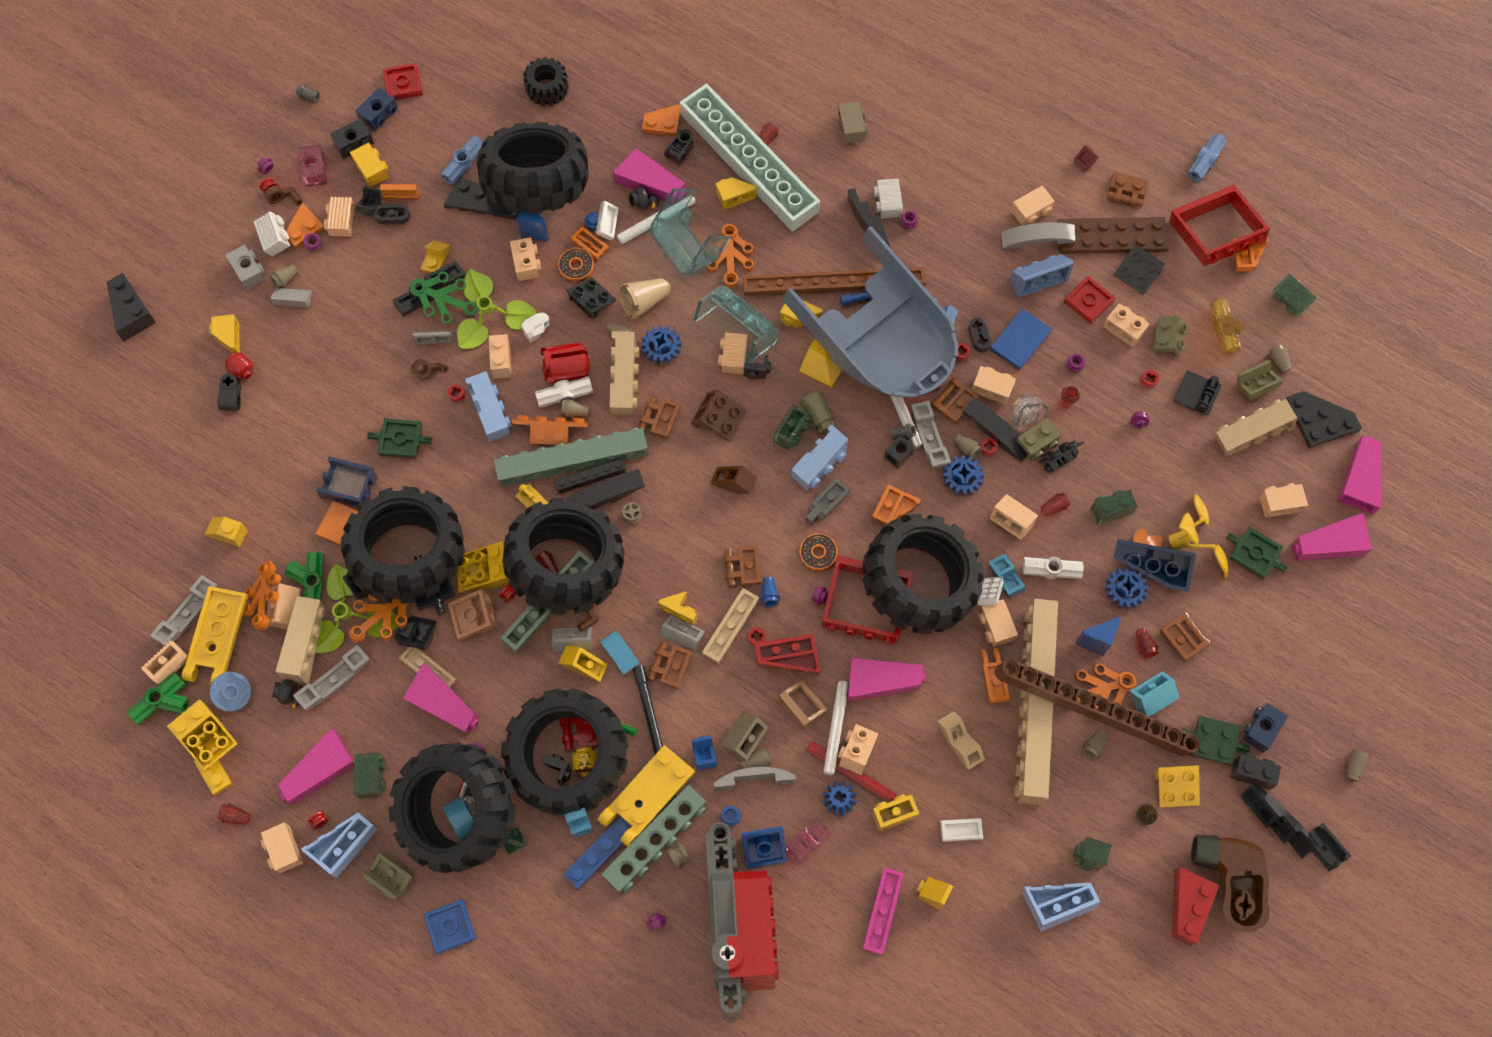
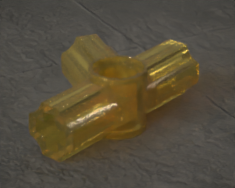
[1210,298,1244,354]

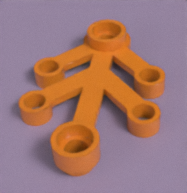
[707,224,754,288]
[243,560,281,631]
[349,592,410,643]
[1075,663,1136,711]

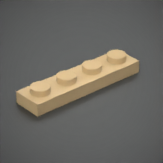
[702,588,760,664]

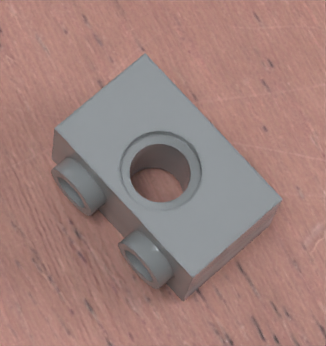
[225,244,266,290]

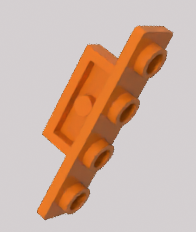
[512,415,589,445]

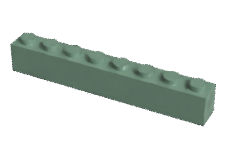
[494,428,649,487]

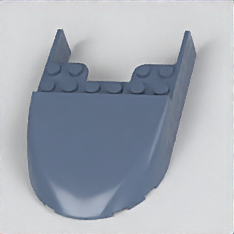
[783,226,958,397]

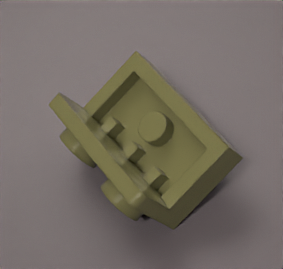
[1153,316,1187,356]
[1237,360,1283,400]
[1016,418,1061,461]
[362,851,415,900]

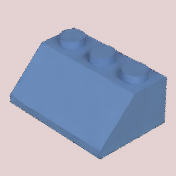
[1009,254,1074,298]

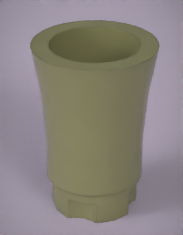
[799,391,836,434]

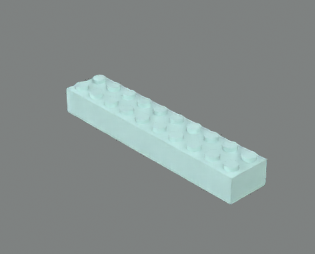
[679,83,820,232]

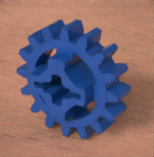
[641,325,681,365]
[942,455,985,497]
[1105,567,1149,610]

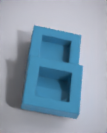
[988,554,1025,598]
[600,630,640,675]
[565,808,593,838]

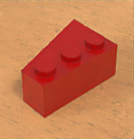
[754,633,821,675]
[1171,867,1219,946]

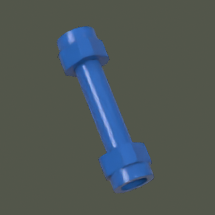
[840,292,872,307]

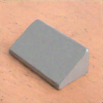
[270,288,312,308]
[413,330,453,345]
[660,614,705,652]
[552,627,592,653]

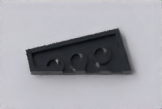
[443,177,518,220]

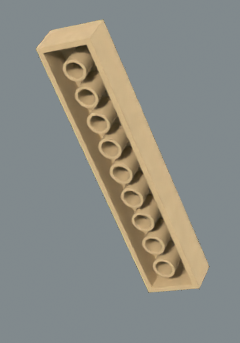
[1014,599,1058,806]

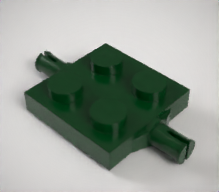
[367,418,433,459]
[1225,526,1288,579]
[1181,716,1250,765]

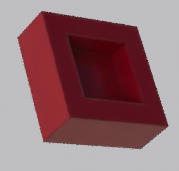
[1074,145,1099,171]

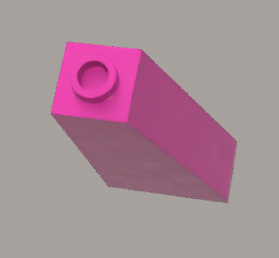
[613,149,686,203]
[1337,435,1382,515]
[1292,513,1372,561]
[847,658,926,701]
[403,663,479,734]
[278,728,357,805]

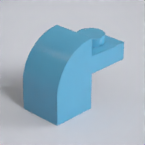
[443,796,474,841]

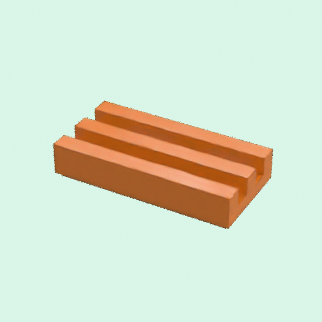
[380,184,419,199]
[570,226,609,261]

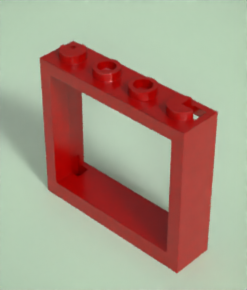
[1169,185,1270,266]
[822,555,914,645]

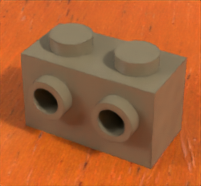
[838,102,868,144]
[721,711,769,761]

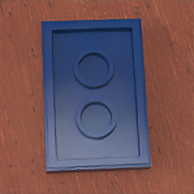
[990,308,1052,370]

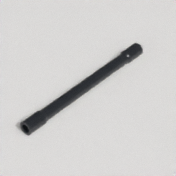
[633,665,677,802]

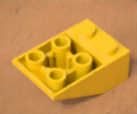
[457,541,509,593]
[167,699,238,771]

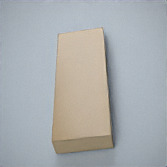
[399,647,457,688]

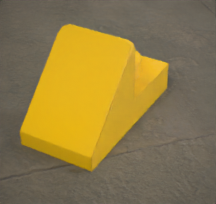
[421,240,451,274]
[658,592,697,626]

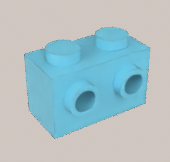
[1130,671,1180,717]

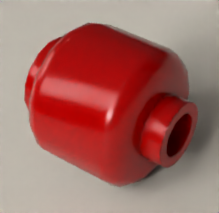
[225,352,254,380]

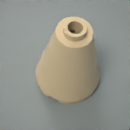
[618,278,671,319]

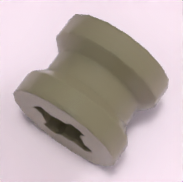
[622,502,642,525]
[667,843,691,869]

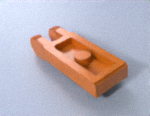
[981,648,1010,704]

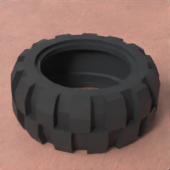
[477,122,589,214]
[341,486,465,604]
[502,498,625,615]
[862,514,984,634]
[501,688,628,816]
[388,742,516,873]

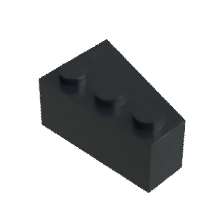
[106,273,156,341]

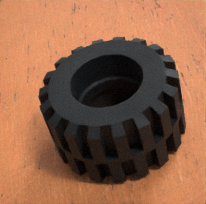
[523,57,569,106]

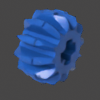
[823,781,857,816]

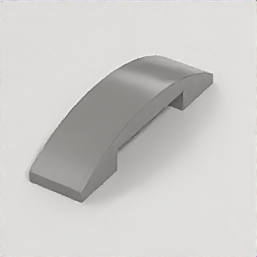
[1001,222,1076,250]
[911,401,951,468]
[150,575,218,646]
[293,645,370,711]
[714,767,796,791]

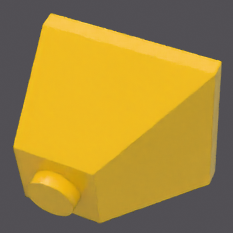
[799,338,842,388]

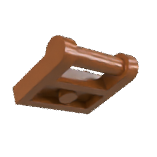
[930,377,979,424]
[1159,611,1212,662]

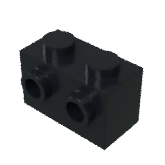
[1230,753,1281,790]

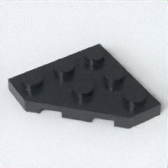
[1285,391,1362,448]

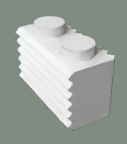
[874,178,903,219]
[254,212,290,257]

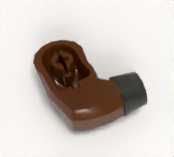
[1191,834,1270,932]

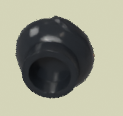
[628,187,659,209]
[272,679,301,709]

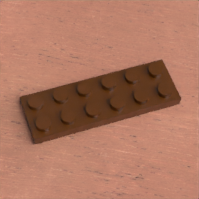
[1057,217,1169,254]

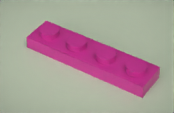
[862,867,904,956]

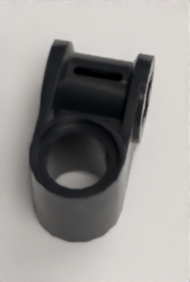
[664,129,694,165]
[217,373,241,411]

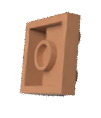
[448,589,500,641]

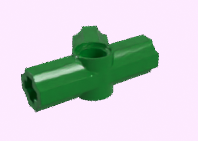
[284,552,325,601]
[126,672,189,726]

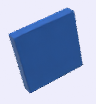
[423,899,477,955]

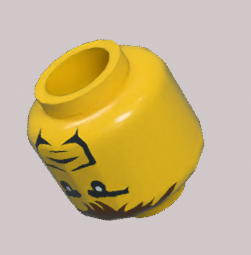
[572,747,598,777]

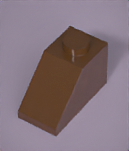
[711,466,757,494]

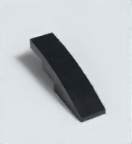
[847,188,890,247]
[393,261,466,317]
[962,397,1028,462]
[565,469,645,510]
[1240,783,1319,858]

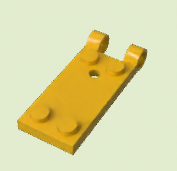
[182,586,249,684]
[597,745,695,847]

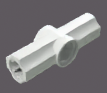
[535,377,593,408]
[1022,557,1084,579]

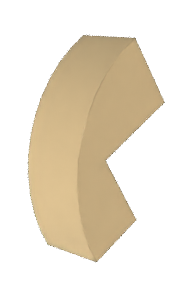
[937,711,985,770]

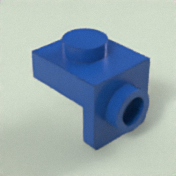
[691,736,717,771]

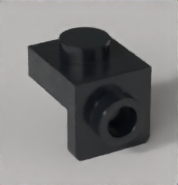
[356,186,381,216]
[744,355,771,379]
[543,754,572,785]

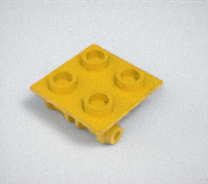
[1155,765,1200,808]

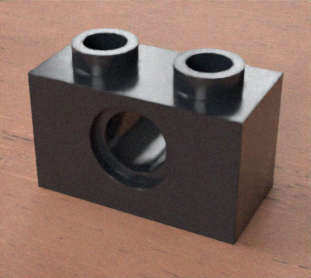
[330,118,374,159]

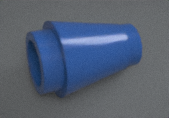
[761,577,780,607]

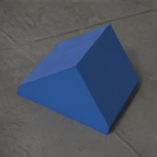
[517,211,549,242]
[1075,617,1121,656]
[741,826,787,869]

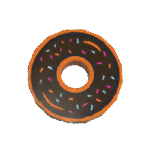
[558,248,595,282]
[799,533,838,572]

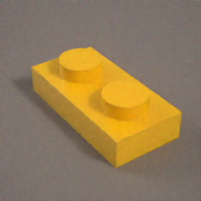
[194,760,233,796]

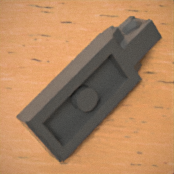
[805,478,850,525]

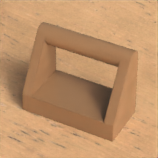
[778,680,828,730]

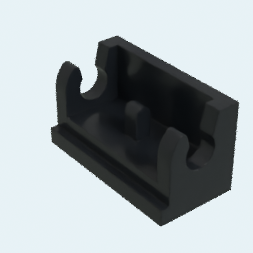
[1308,823,1352,872]

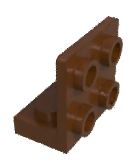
[691,390,746,441]

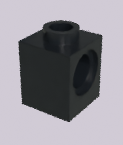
[884,435,915,469]

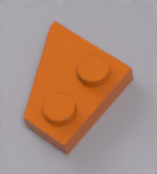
[642,104,680,137]
[286,203,325,250]
[1232,238,1269,272]
[871,484,921,525]

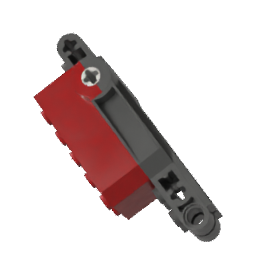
[705,822,779,1023]

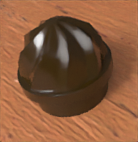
[1136,804,1157,825]

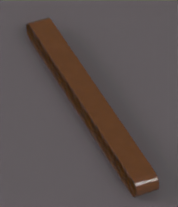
[994,659,1200,756]

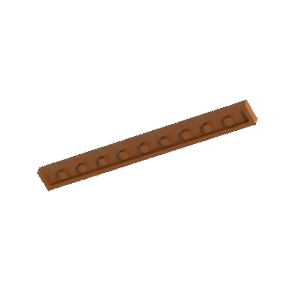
[743,267,926,295]

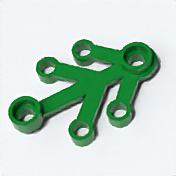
[410,272,479,324]

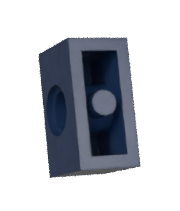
[355,87,398,131]
[1242,703,1288,753]

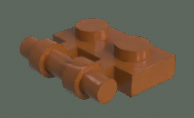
[1107,172,1149,207]
[639,396,681,439]
[724,545,761,588]
[647,642,692,690]

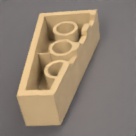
[610,331,640,415]
[1215,399,1297,457]
[276,596,326,686]

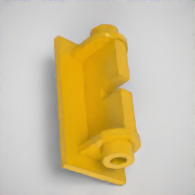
[515,483,548,508]

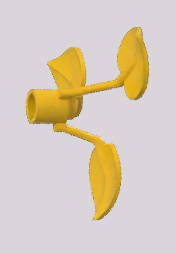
[1169,494,1228,579]

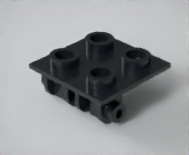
[1114,245,1165,294]
[566,277,616,319]
[1174,370,1222,416]
[1038,440,1085,473]

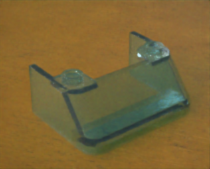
[650,188,731,275]
[693,286,780,364]

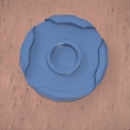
[210,672,251,711]

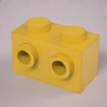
[350,143,389,187]
[872,794,919,832]

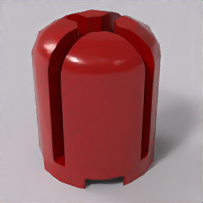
[540,342,590,385]

